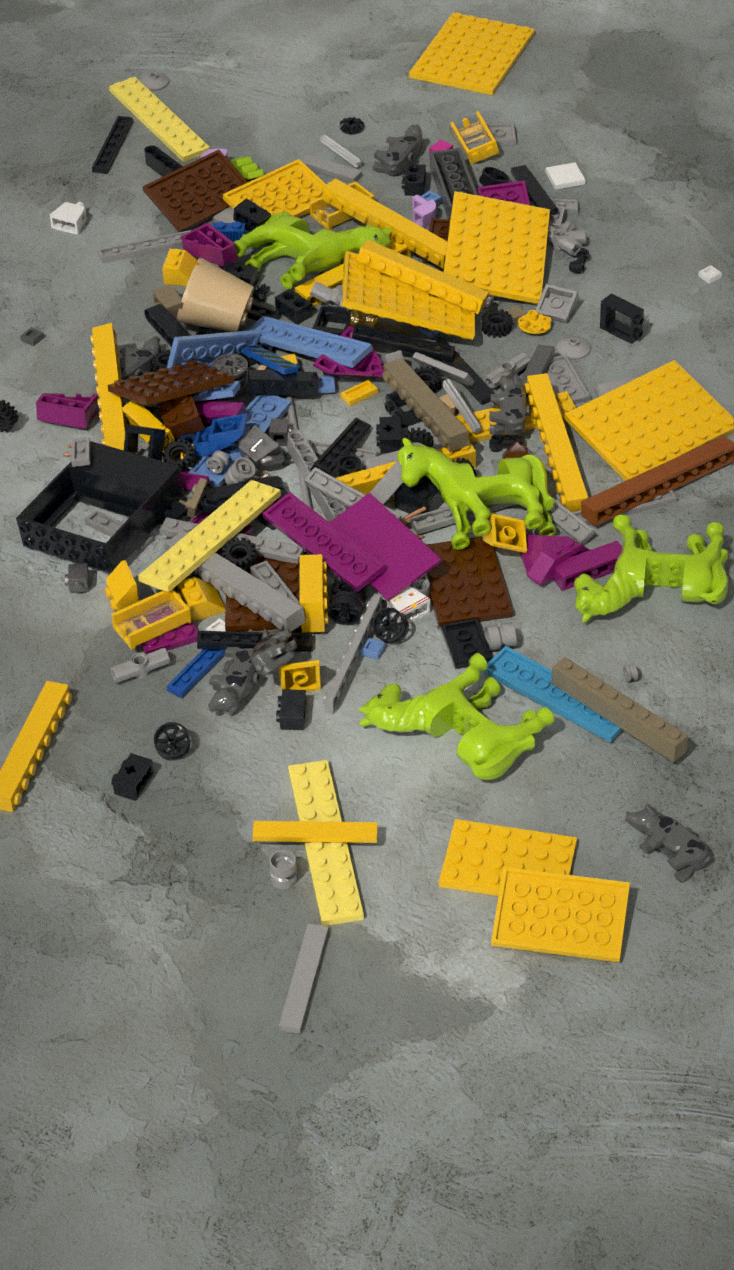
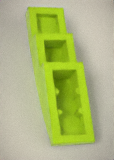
[229,156,264,179]

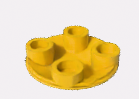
[518,310,551,334]

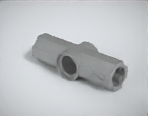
[310,281,358,316]
[483,353,530,389]
[110,648,170,683]

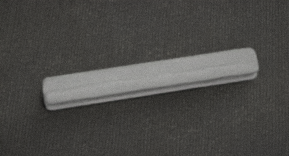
[320,134,363,168]
[442,379,482,433]

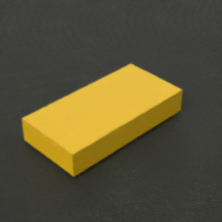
[340,380,378,406]

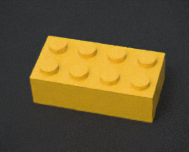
[300,554,328,633]

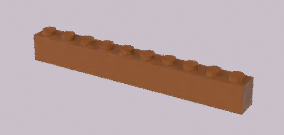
[581,436,734,526]

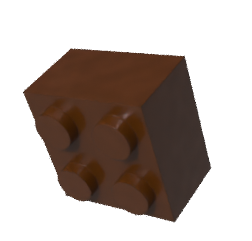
[158,394,205,441]

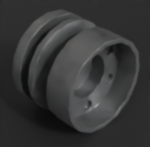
[212,354,248,399]

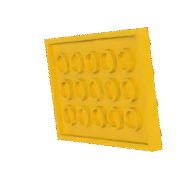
[223,159,326,218]
[439,819,577,896]
[491,867,630,963]

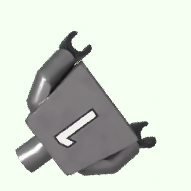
[238,425,292,469]

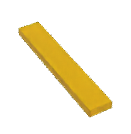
[252,821,378,843]

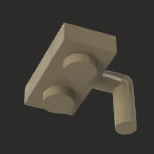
[179,478,207,518]

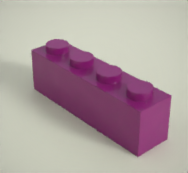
[196,401,246,427]
[553,541,622,591]

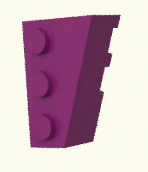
[181,223,238,266]
[36,393,99,429]

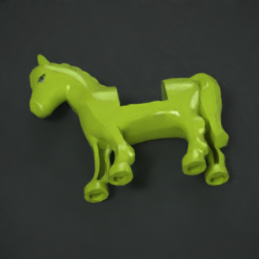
[233,212,393,290]
[397,438,557,550]
[574,515,728,623]
[358,653,555,780]

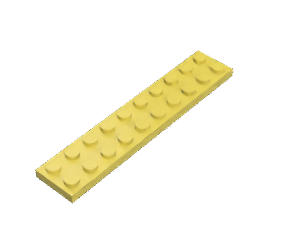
[109,77,210,162]
[138,480,281,593]
[288,760,364,926]

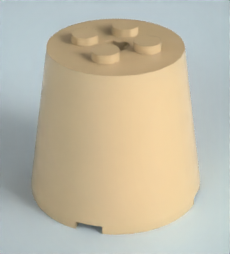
[177,257,254,332]

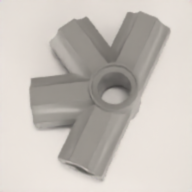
[547,221,586,256]

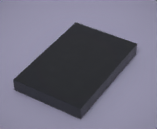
[441,618,493,669]

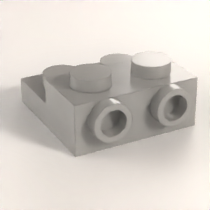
[535,284,579,323]

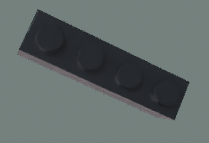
[247,370,319,397]

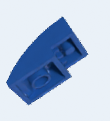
[193,413,248,457]

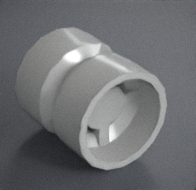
[224,457,256,485]
[485,622,517,651]
[269,850,297,889]

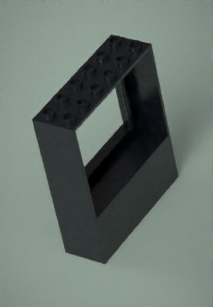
[16,441,185,573]

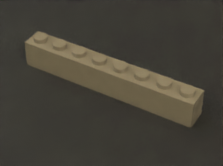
[382,358,469,452]
[551,657,688,763]

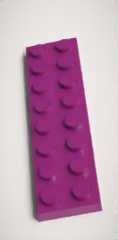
[262,492,386,592]

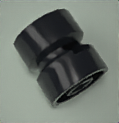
[338,455,362,477]

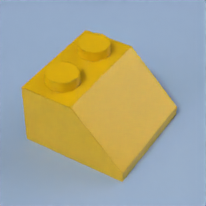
[162,249,199,286]
[482,513,527,553]
[104,560,139,612]
[178,577,225,622]
[278,660,321,692]

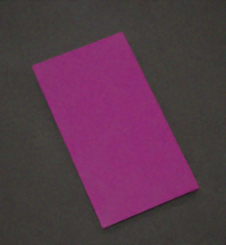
[330,493,442,601]

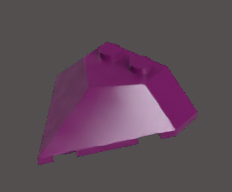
[313,326,384,377]
[520,534,590,586]

